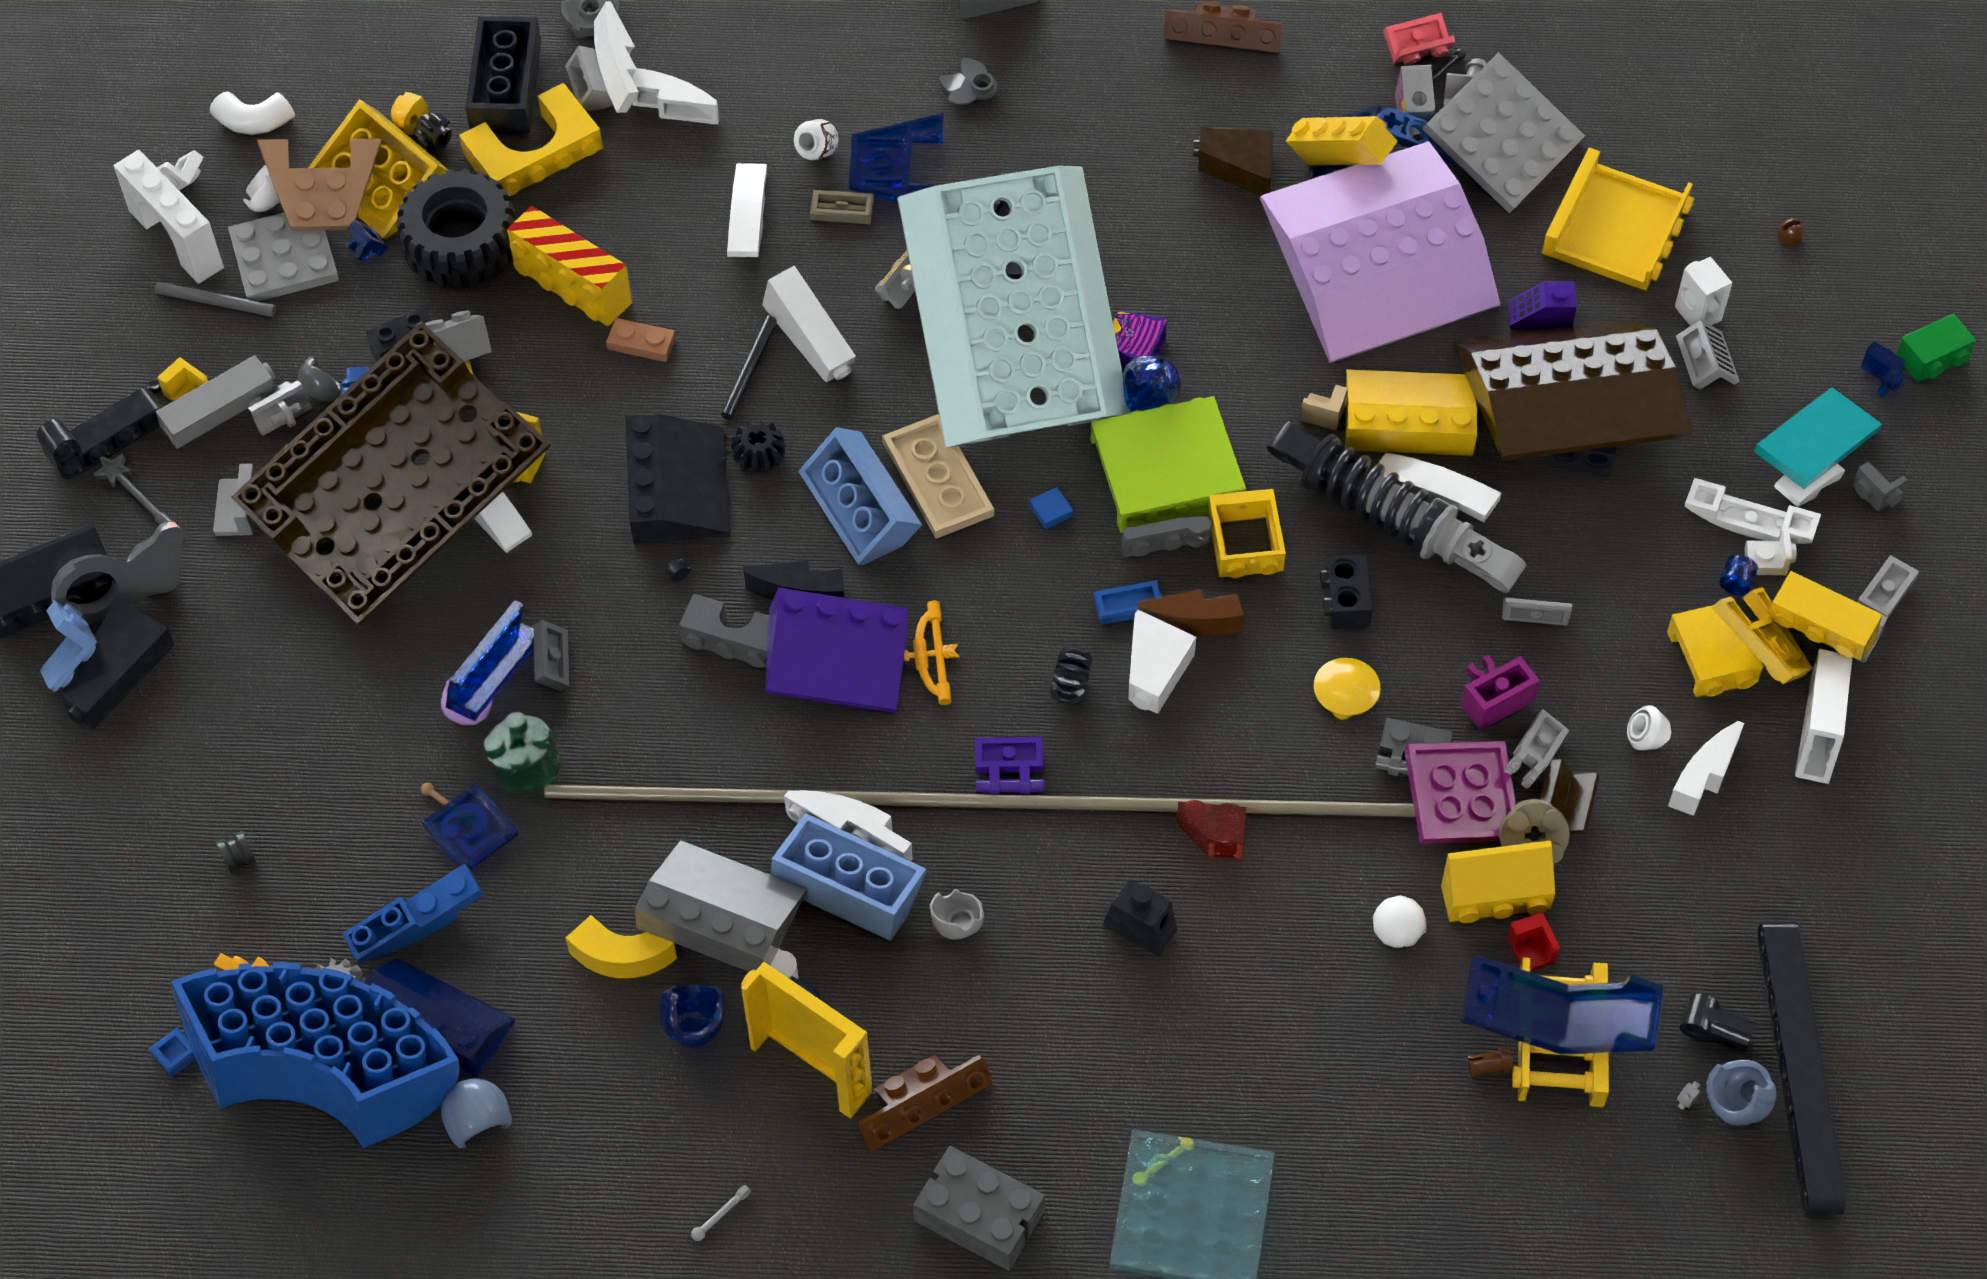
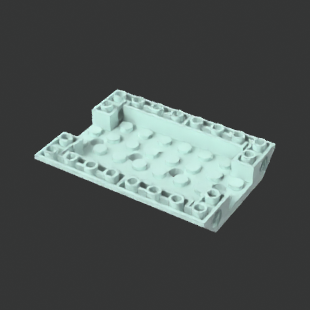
[897,166,1130,448]

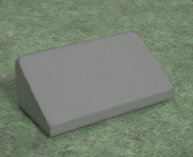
[1502,598,1572,626]

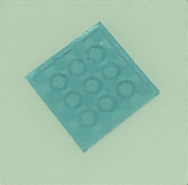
[1109,1129,1275,1279]

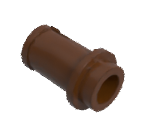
[1466,1046,1513,1078]

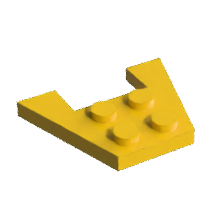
[1711,587,1813,684]

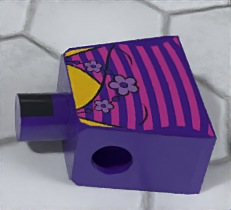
[1112,311,1168,382]

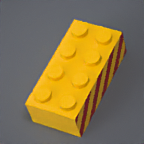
[507,206,632,326]

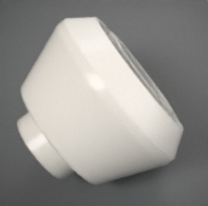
[1627,705,1671,750]

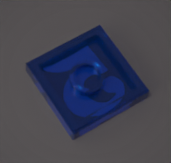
[422,782,519,870]

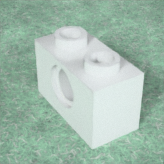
[1675,257,1732,326]

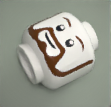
[794,119,839,160]

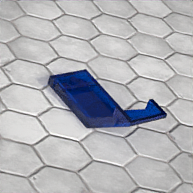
[1461,955,1663,1055]

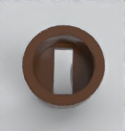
[1777,218,1804,245]

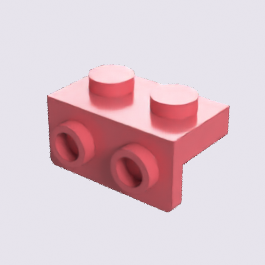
[1383,13,1456,65]

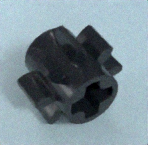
[414,113,452,151]

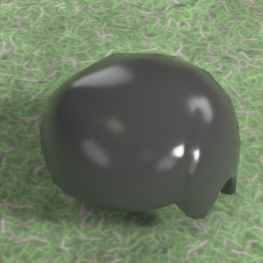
[297,356,342,402]

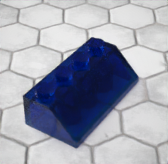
[364,958,515,1078]

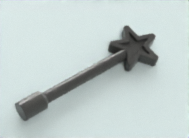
[94,454,174,525]

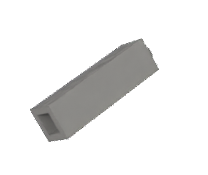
[156,355,275,449]

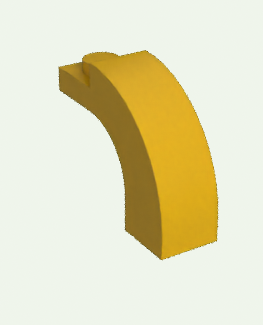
[566,915,677,979]

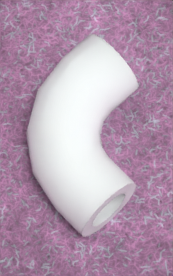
[210,92,295,135]

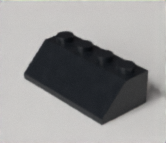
[0,523,113,637]

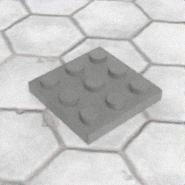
[228,213,339,302]

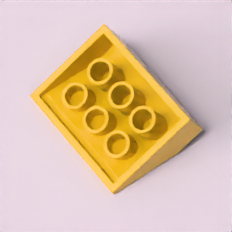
[308,99,448,239]
[1345,369,1477,456]

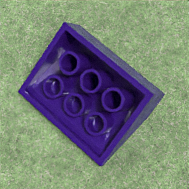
[765,588,907,713]

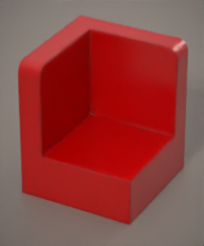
[1507,912,1560,972]

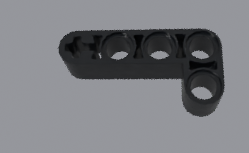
[37,388,164,480]

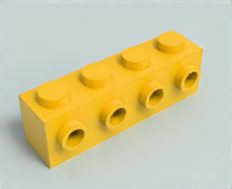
[1286,116,1398,165]

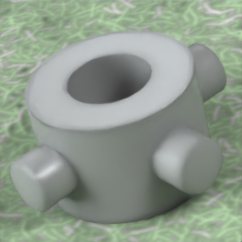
[1677,1081,1701,1110]

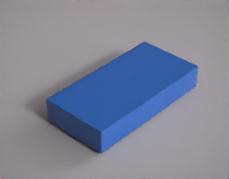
[1093,580,1161,625]

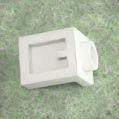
[1744,531,1797,575]

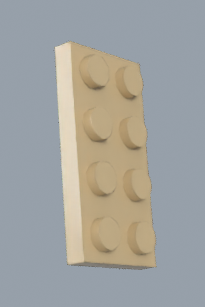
[882,414,994,539]

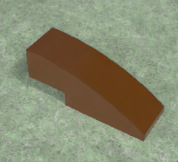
[1137,589,1244,636]

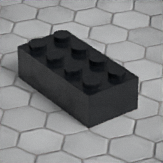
[465,16,542,132]

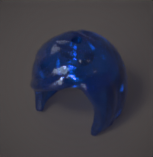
[1123,355,1181,412]
[659,984,725,1048]

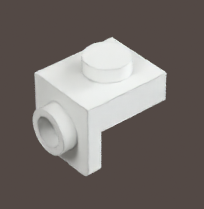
[157,150,204,190]

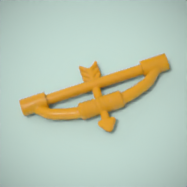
[903,600,960,705]

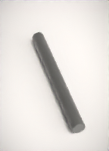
[155,282,276,317]

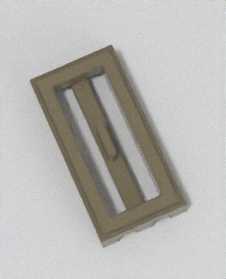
[810,190,874,224]

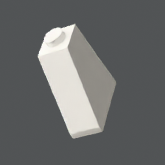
[1128,610,1196,714]

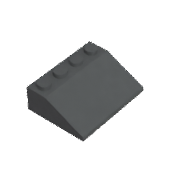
[635,840,807,972]

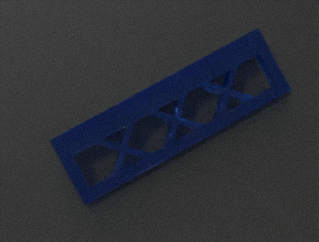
[445,601,534,721]

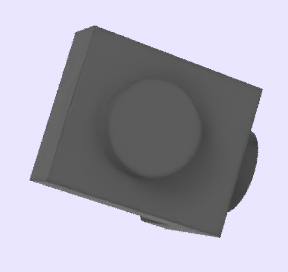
[1852,462,1909,512]

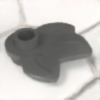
[939,58,997,105]

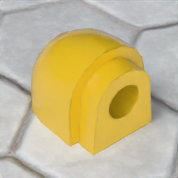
[391,92,431,135]

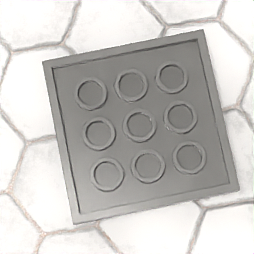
[1422,52,1585,213]

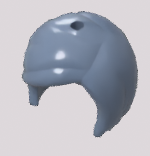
[1706,1060,1777,1126]
[441,1078,512,1148]

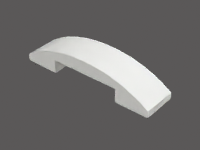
[1685,478,1821,544]

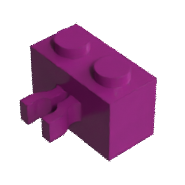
[1461,655,1540,730]

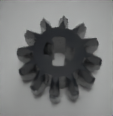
[731,419,785,475]
[1050,647,1093,704]

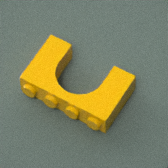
[459,83,603,196]

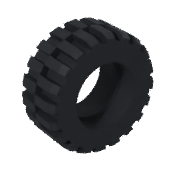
[397,169,516,288]

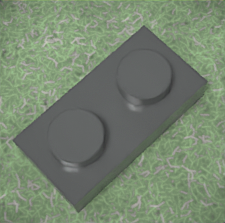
[533,620,569,691]

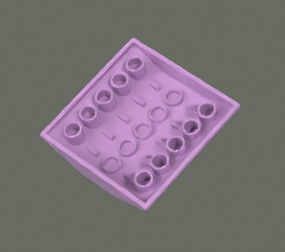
[1260,141,1501,363]

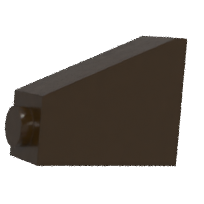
[1193,127,1273,196]

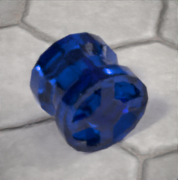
[1719,555,1759,595]

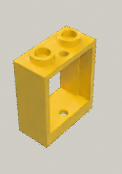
[1208,489,1286,578]

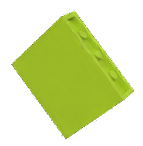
[1090,396,1246,533]

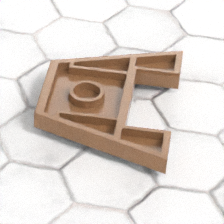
[257,138,382,231]

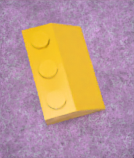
[1769,571,1882,660]
[1441,840,1555,923]

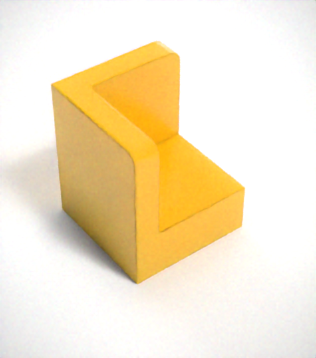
[157,357,208,402]

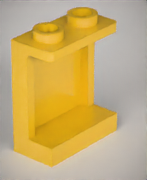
[1667,600,1763,697]

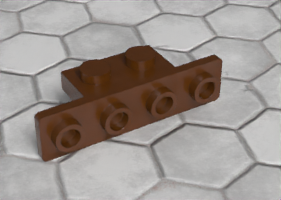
[1163,1,1283,53]
[858,1055,993,1151]

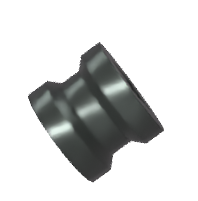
[216,831,256,873]

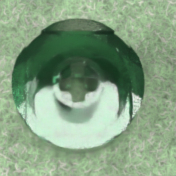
[483,712,560,793]

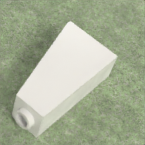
[762,266,856,382]
[1795,649,1852,784]

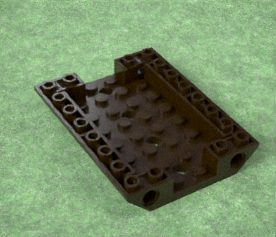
[231,321,551,626]

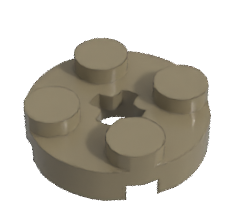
[1499,799,1570,864]

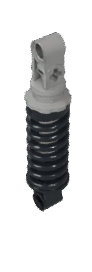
[1266,421,1527,593]

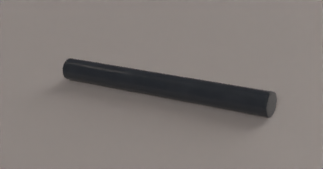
[721,315,777,420]

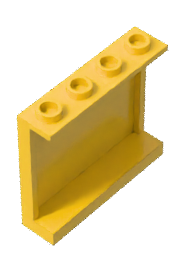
[1542,148,1694,291]
[741,962,873,1118]

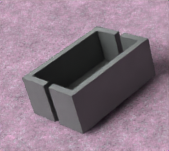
[913,1145,1045,1271]

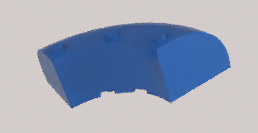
[171,962,459,1148]

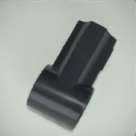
[1680,993,1756,1051]

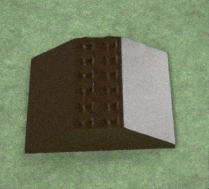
[1453,318,1692,461]

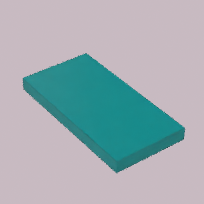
[1754,387,1882,489]

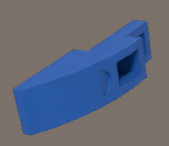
[342,864,484,963]

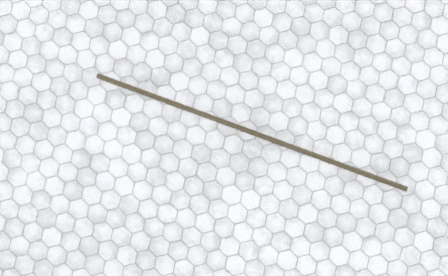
[544,785,1415,817]

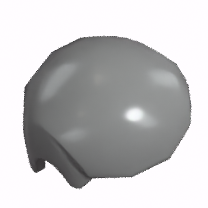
[929,889,984,940]

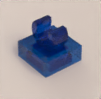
[345,220,388,261]

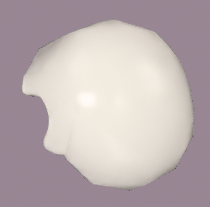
[243,165,280,212]
[1373,895,1426,948]

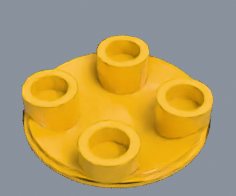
[1314,658,1381,720]

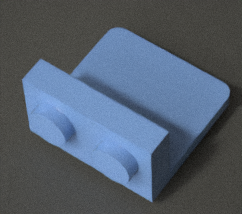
[40,601,97,692]

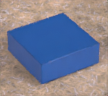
[1029,487,1073,529]
[149,1027,196,1078]

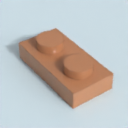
[606,318,676,362]

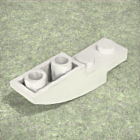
[784,790,913,861]

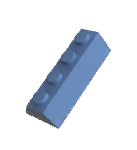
[798,427,922,565]
[770,813,926,941]

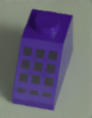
[1508,281,1577,329]

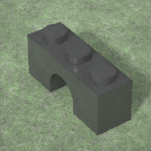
[679,594,769,668]

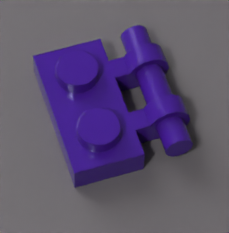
[975,736,1044,795]

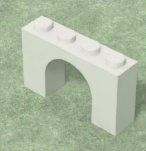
[113,150,224,284]

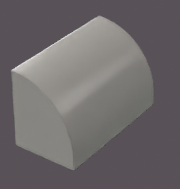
[565,46,613,111]

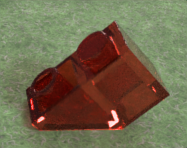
[1176,800,1247,859]

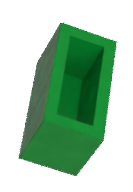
[1895,313,1976,383]

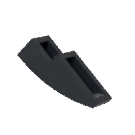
[743,560,845,600]

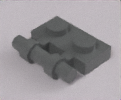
[1375,718,1452,776]

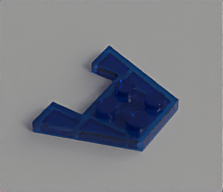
[848,113,944,203]

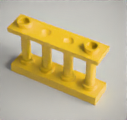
[1512,958,1609,1107]

